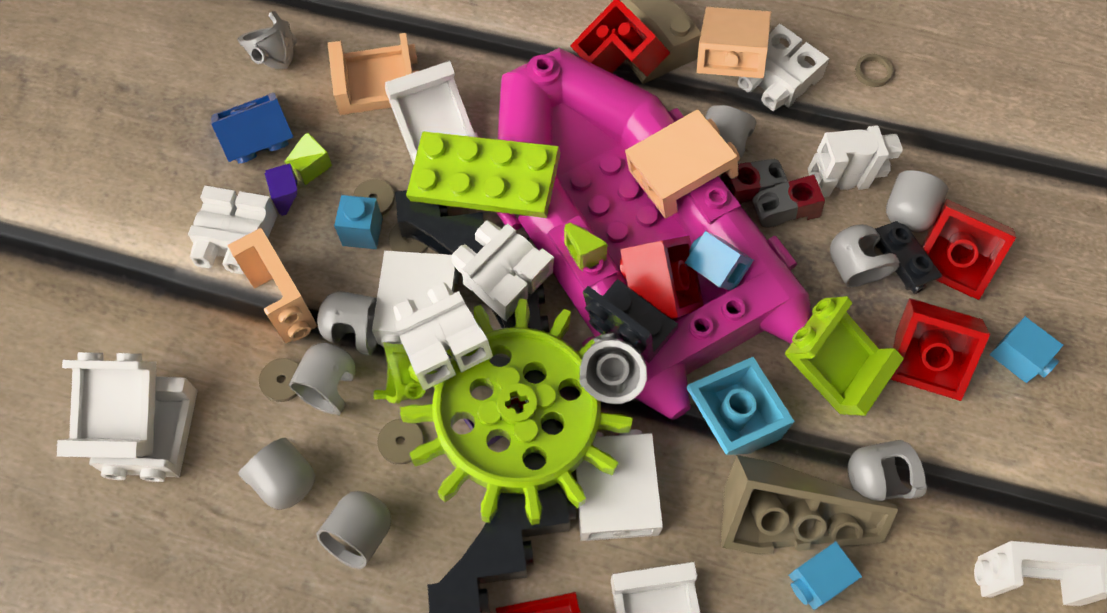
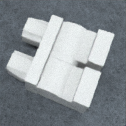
[738,23,829,111]
[807,126,903,197]
[188,186,277,274]
[451,220,554,321]
[394,282,493,390]

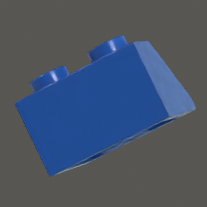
[211,92,294,164]

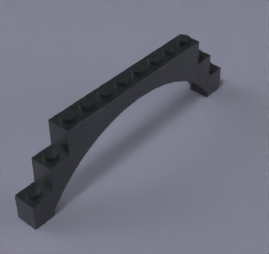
[395,190,576,613]

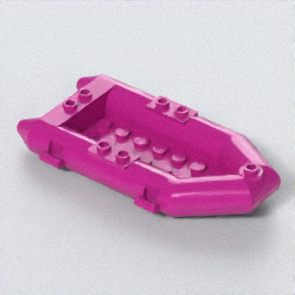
[496,48,812,420]

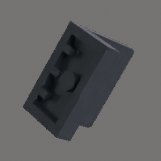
[583,279,678,363]

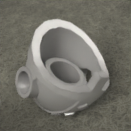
[237,11,296,69]
[580,333,647,404]

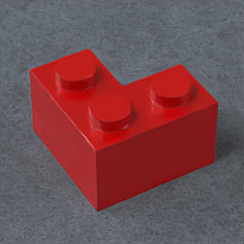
[570,0,670,77]

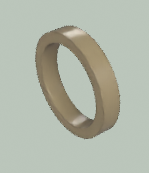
[855,54,893,87]

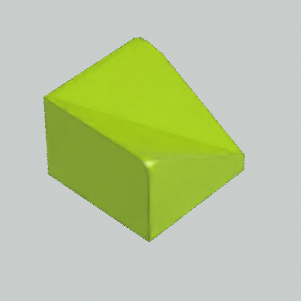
[284,132,332,185]
[564,223,608,272]

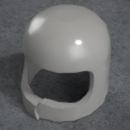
[705,105,756,158]
[886,170,949,232]
[830,224,900,288]
[317,291,377,355]
[289,343,356,416]
[238,438,315,510]
[848,440,927,501]
[316,491,392,569]

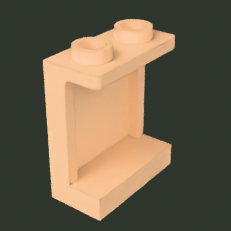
[696,7,771,79]
[328,33,419,115]
[625,109,740,219]
[227,228,318,343]

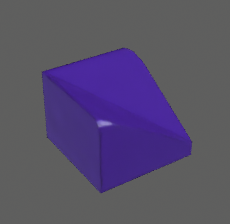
[264,163,298,216]

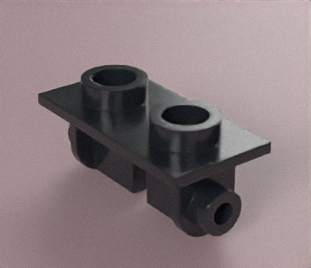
[875,221,943,294]

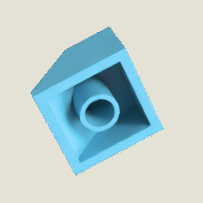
[686,357,795,455]

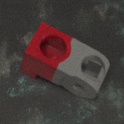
[720,159,788,205]
[752,174,825,228]

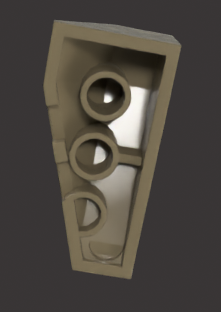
[610,0,701,84]
[721,455,899,555]

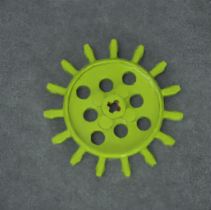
[400,299,632,525]

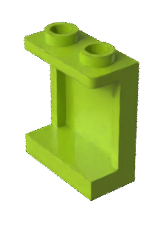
[784,296,904,416]

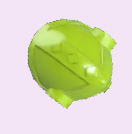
[373,342,436,403]

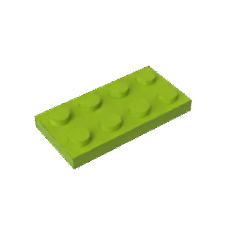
[406,131,561,218]

